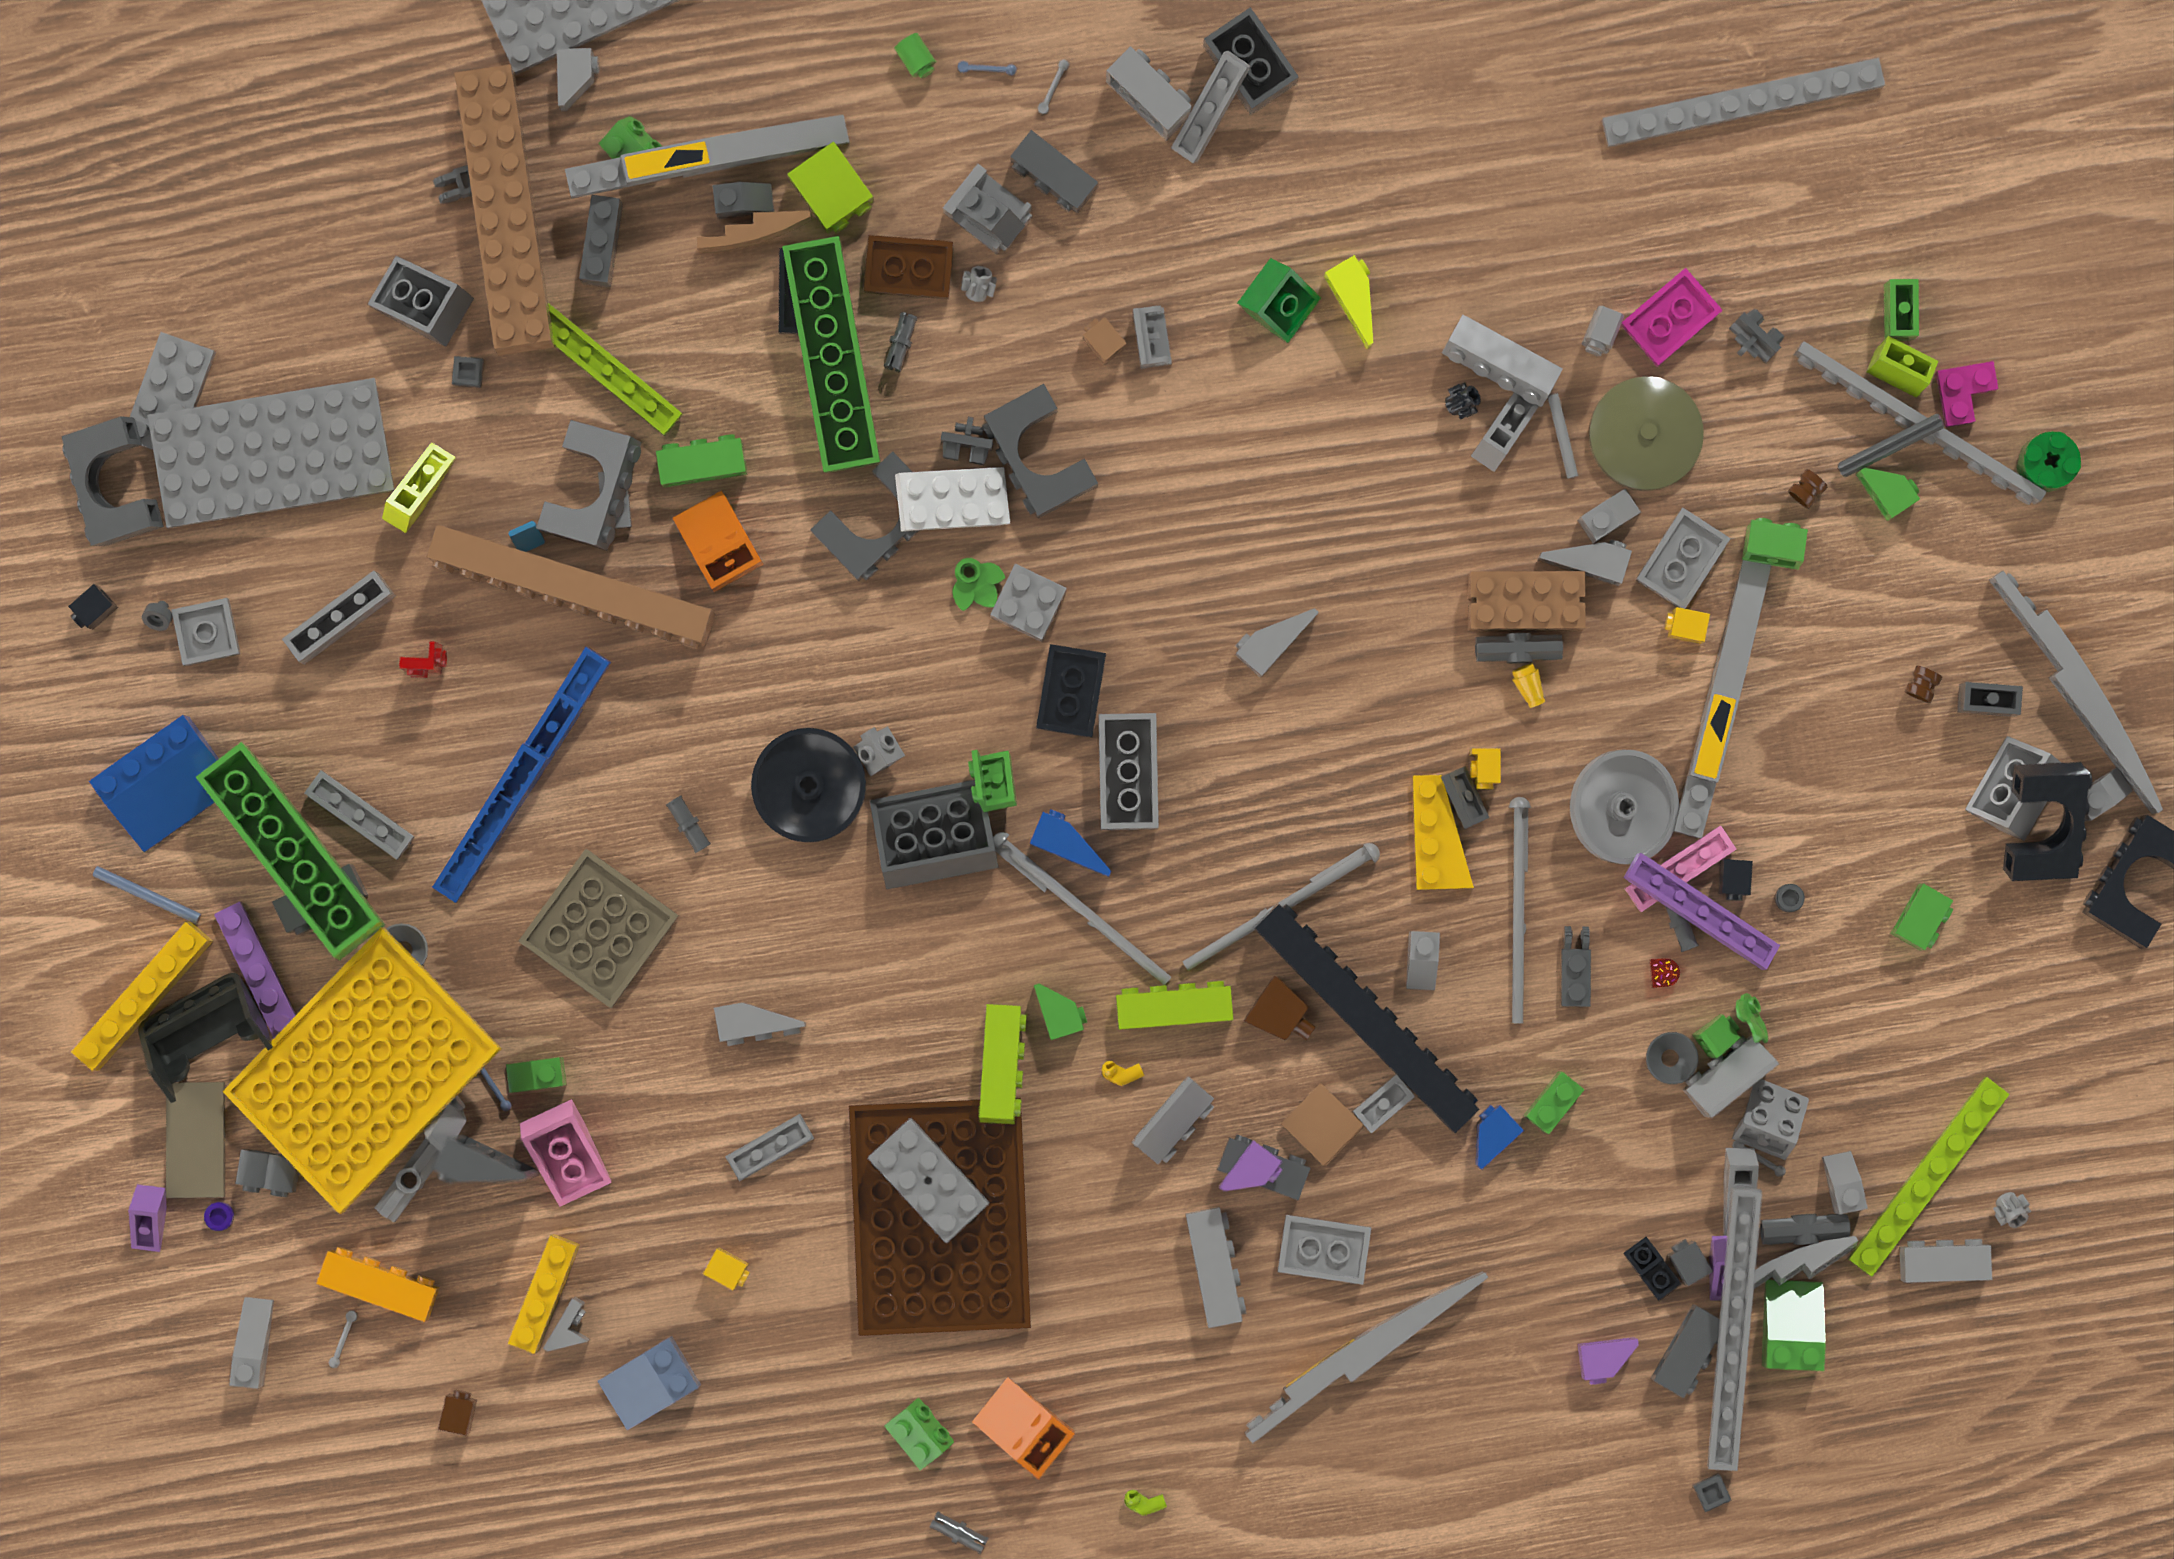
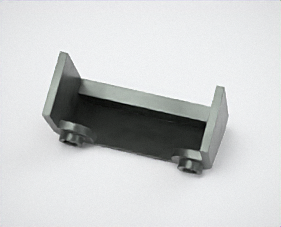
[138,973,273,1103]

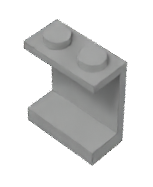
[943,164,1032,254]

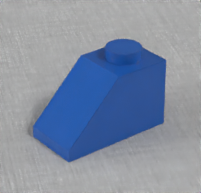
[1475,1105,1524,1169]

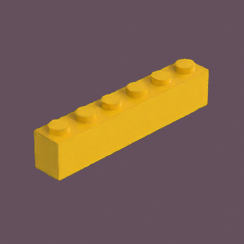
[71,922,213,1071]

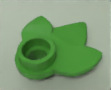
[952,558,1005,611]
[1736,993,1768,1043]

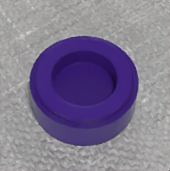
[204,1202,234,1231]

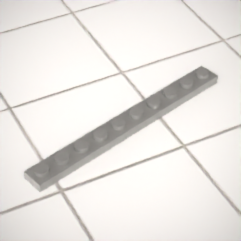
[1602,58,1885,147]
[1793,341,2046,505]
[1707,1187,1762,1471]

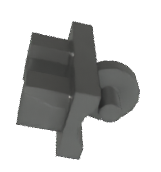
[1729,309,1784,363]
[941,416,993,465]

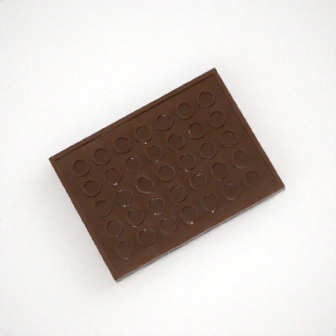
[849,1098,1031,1336]

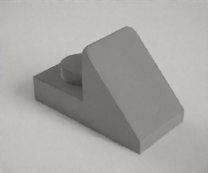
[543,1297,590,1351]

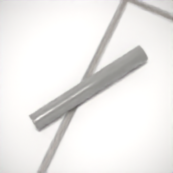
[1548,394,1578,479]

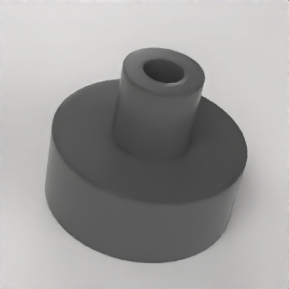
[142,601,173,631]

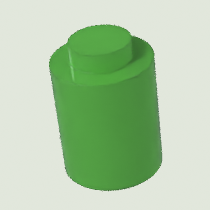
[894,33,936,79]

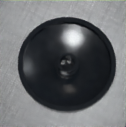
[751,728,866,843]

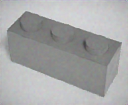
[1899,1239,1992,1283]

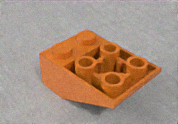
[672,490,764,592]
[972,1377,1075,1479]

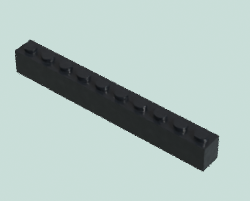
[1253,903,1480,1134]

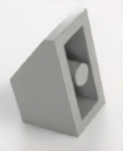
[557,48,599,111]
[1578,489,1641,544]
[2085,767,2133,822]
[1406,931,1440,990]
[423,1096,466,1152]
[1822,1151,1868,1214]

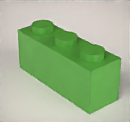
[656,434,748,488]

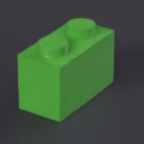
[1884,279,1919,341]
[1742,518,1808,570]
[1890,883,1953,951]
[1523,1071,1585,1134]

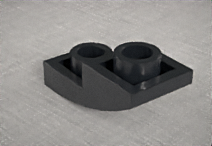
[1623,1237,1682,1302]

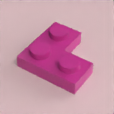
[1936,361,1998,428]

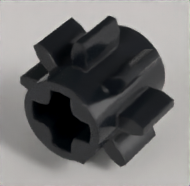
[1445,382,1481,419]

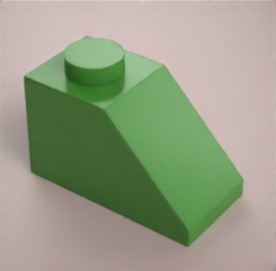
[1856,468,1920,521]
[1034,984,1088,1040]
[1692,1014,1740,1058]
[506,1057,567,1093]

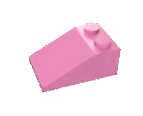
[520,1099,611,1207]

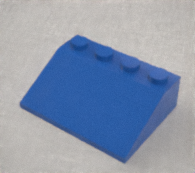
[89,715,219,852]

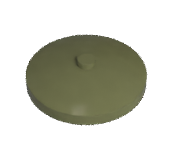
[1589,377,1704,491]

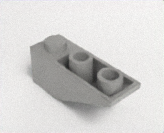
[714,1003,806,1046]

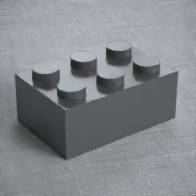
[1203,7,1299,115]

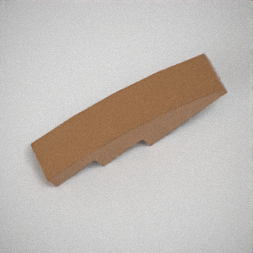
[697,211,812,253]

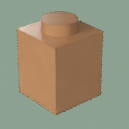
[1083,317,1127,365]

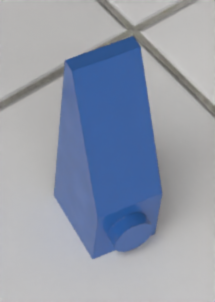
[1030,809,1111,877]

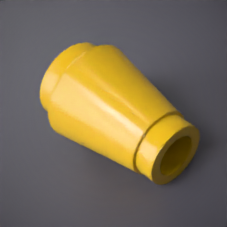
[1512,663,1545,708]

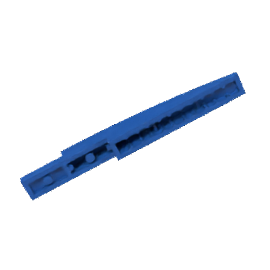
[432,647,611,903]

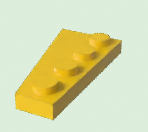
[1412,775,1474,890]

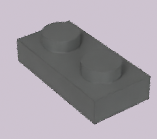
[1441,766,1489,829]

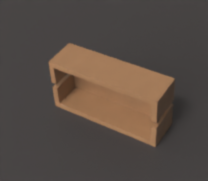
[1468,571,1586,631]

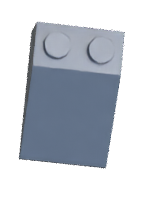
[598,1336,701,1430]

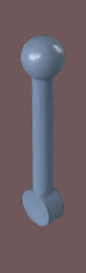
[958,61,1017,75]
[480,1067,511,1111]

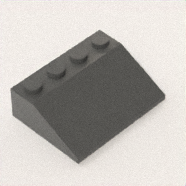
[870,780,999,890]
[433,1135,540,1184]

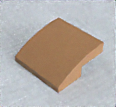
[1281,1083,1364,1167]

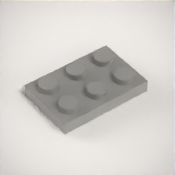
[1635,508,1731,609]
[1277,1215,1371,1285]

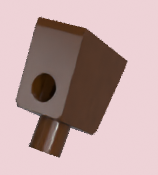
[1243,976,1315,1041]

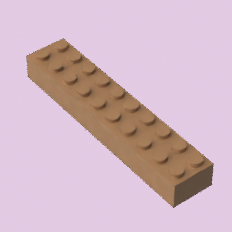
[454,64,555,356]
[427,525,716,650]

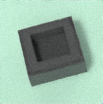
[452,356,484,388]
[1693,1473,1732,1512]

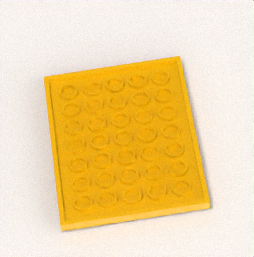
[222,927,502,1214]

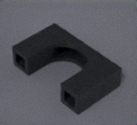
[2003,762,2093,881]
[2082,815,2174,949]

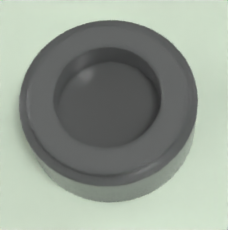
[1775,884,1805,912]

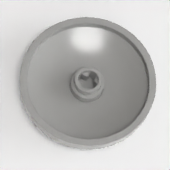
[1570,750,1679,864]

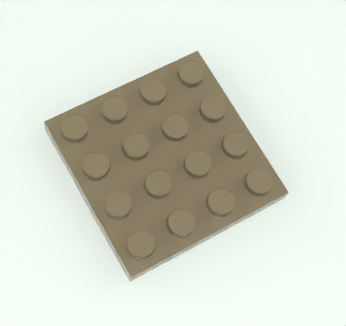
[519,849,679,1008]

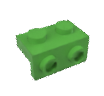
[598,116,662,159]
[968,750,1017,812]
[884,1398,954,1470]

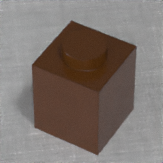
[438,1390,477,1436]

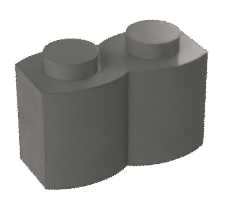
[236,1149,299,1197]

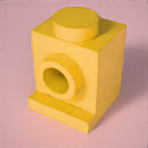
[1470,748,1501,790]

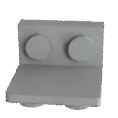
[1732,1079,1809,1160]

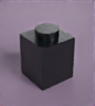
[68,584,118,630]
[1718,859,1753,901]

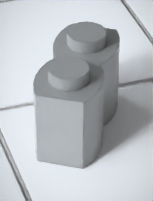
[1582,306,1624,356]

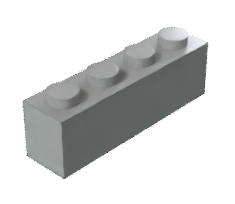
[1442,315,1563,407]
[282,571,396,665]
[1185,1207,1247,1328]

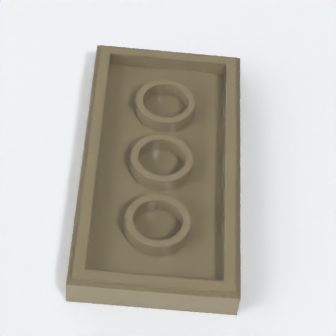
[166,1082,225,1198]

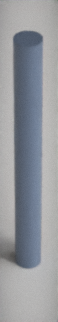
[92,866,201,924]

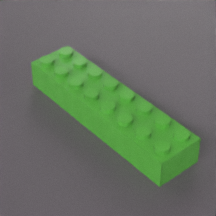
[782,236,881,473]
[196,742,385,960]

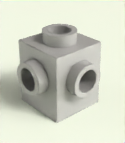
[853,726,905,776]

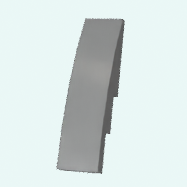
[1753,1236,1858,1290]

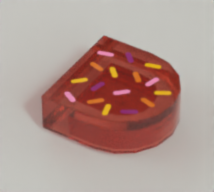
[1649,958,1680,988]

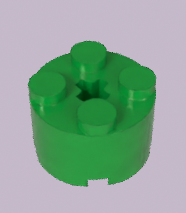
[2017,432,2081,492]

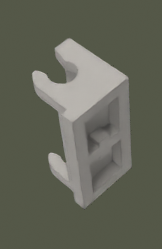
[1133,306,1172,369]

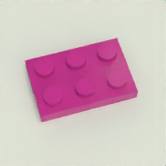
[1621,267,1723,367]

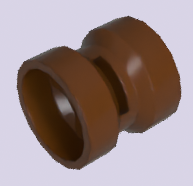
[1788,469,1828,509]
[1904,665,1943,703]

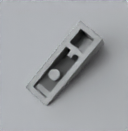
[1471,393,1539,472]
[1537,540,1632,586]
[1235,608,1319,678]
[1723,1148,1759,1236]
[229,1297,274,1389]

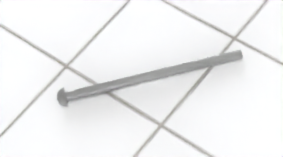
[1509,797,1531,1023]
[993,832,1171,985]
[1182,843,1380,971]

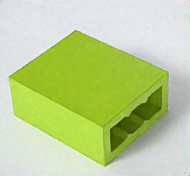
[787,141,874,234]

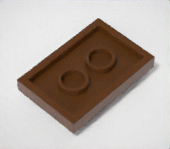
[864,235,954,299]

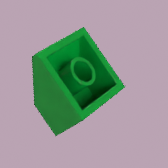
[1237,258,1321,343]

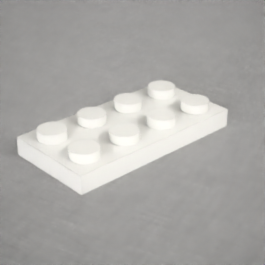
[895,467,1010,531]

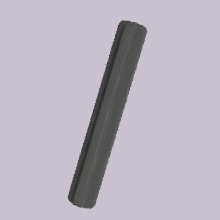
[1838,414,1944,477]

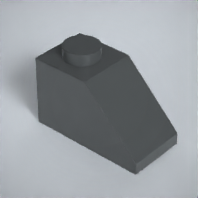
[712,182,774,219]

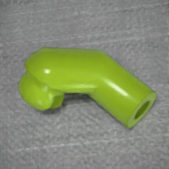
[1124,1490,1167,1516]

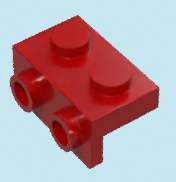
[399,641,447,679]

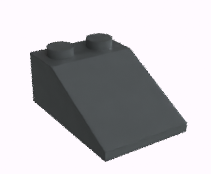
[368,256,474,347]

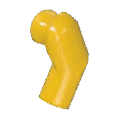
[1101,1061,1145,1086]

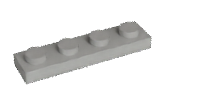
[1171,51,1251,163]
[304,770,415,860]

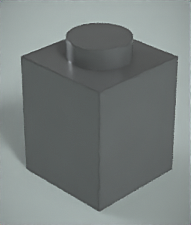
[1667,1239,1713,1286]

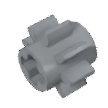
[961,266,997,302]
[1993,1192,2031,1228]

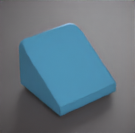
[508,521,545,552]

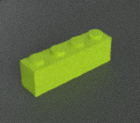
[1116,981,1233,1029]
[979,1004,1027,1124]

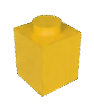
[1664,607,1710,644]
[703,1247,750,1290]

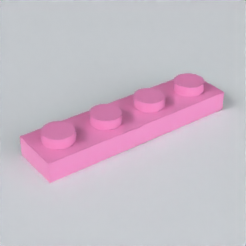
[1624,826,1737,912]

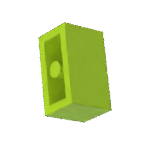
[1866,336,1939,398]

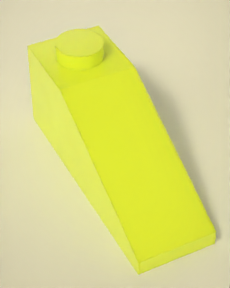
[1324,255,1373,349]
[382,442,456,533]

